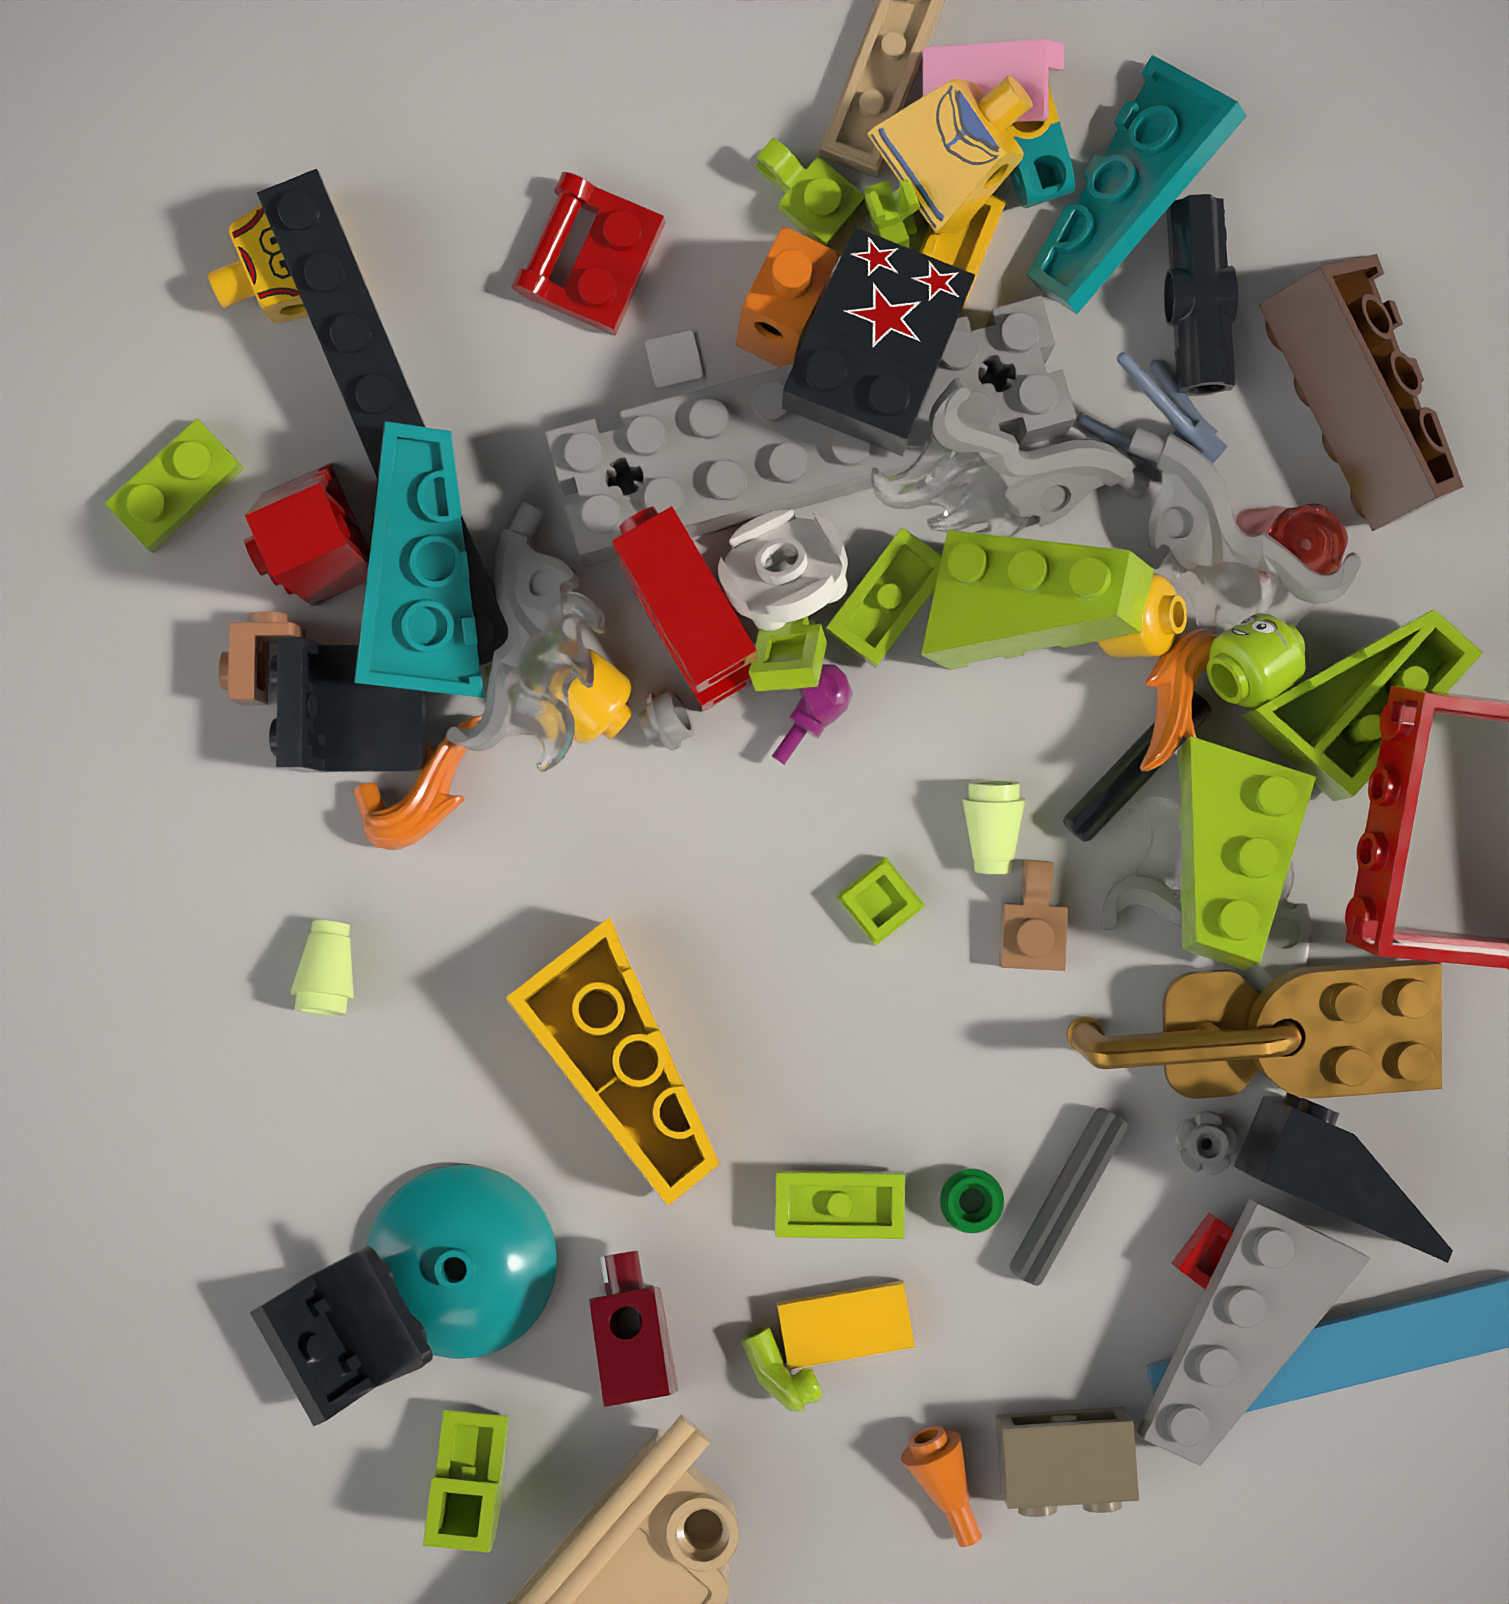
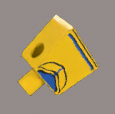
[867,75,1033,233]

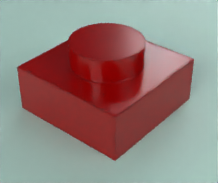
[1171,1212,1234,1290]

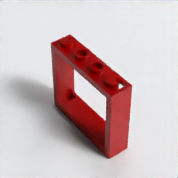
[1345,685,1509,969]

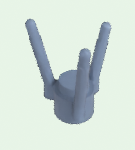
[1078,352,1228,473]

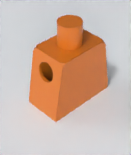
[736,226,842,367]

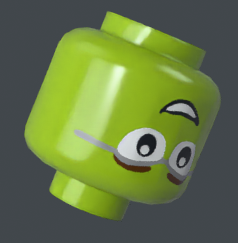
[1206,613,1306,709]

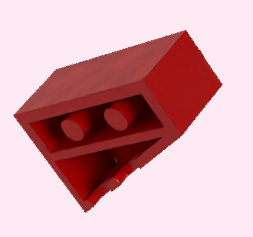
[244,463,369,606]

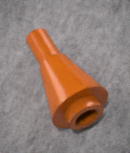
[901,1426,982,1547]

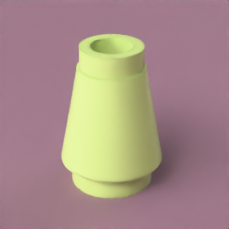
[962,780,1026,874]
[290,920,354,1016]

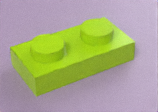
[104,418,245,553]
[825,527,942,669]
[775,1170,905,1239]

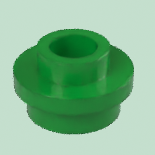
[939,1168,1004,1234]

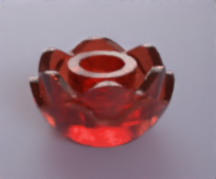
[1268,503,1348,574]

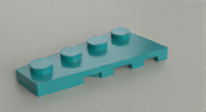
[1026,55,1247,315]
[354,421,485,698]

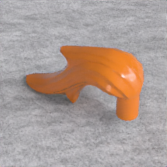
[1140,628,1219,771]
[353,715,482,850]

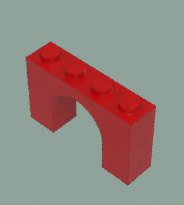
[612,506,757,712]

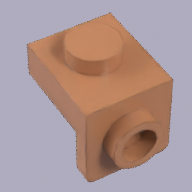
[219,611,305,705]

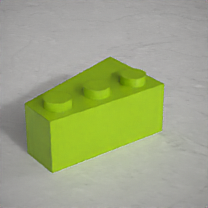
[921,530,1154,670]
[1239,609,1483,801]
[1177,736,1316,970]

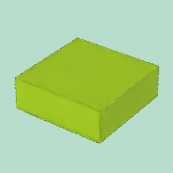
[836,857,925,946]

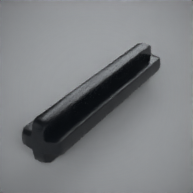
[1063,691,1212,842]

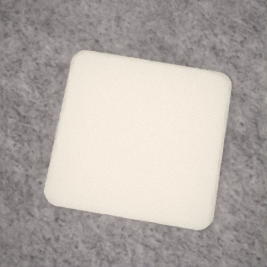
[645,330,703,388]

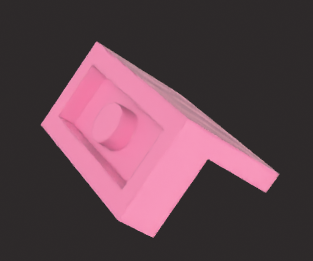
[923,39,1064,123]

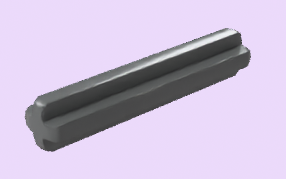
[1010,1108,1128,1286]

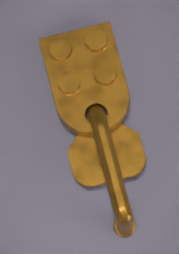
[1067,960,1442,1099]

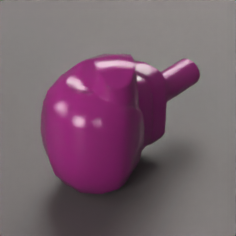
[772,664,853,765]

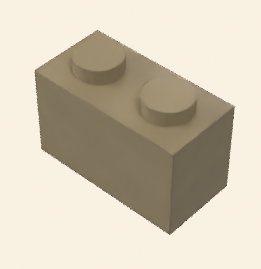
[996,1407,1139,1517]

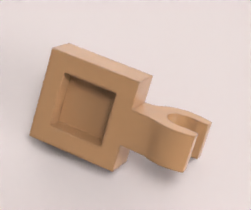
[999,860,1068,971]

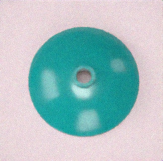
[367,1164,558,1359]

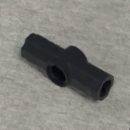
[1164,194,1238,396]

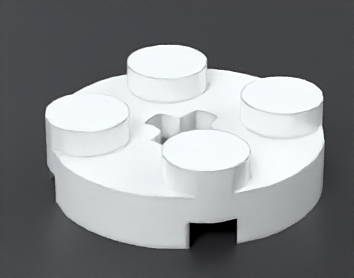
[718,509,848,631]

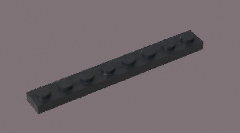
[257,168,508,666]

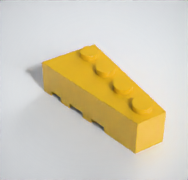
[506,917,720,1206]

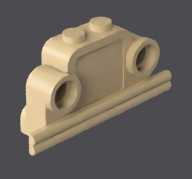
[507,1414,739,1604]

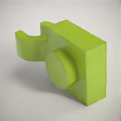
[755,137,865,246]
[864,179,920,248]
[749,616,827,691]

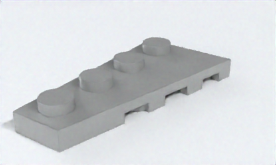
[1137,1198,1371,1466]

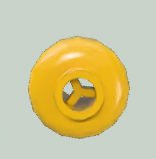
[1096,573,1187,658]
[536,649,633,743]

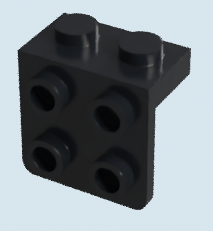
[269,637,426,773]
[250,1246,433,1426]

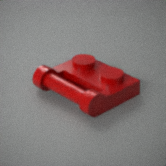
[511,172,665,336]

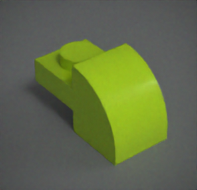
[423,1410,510,1553]

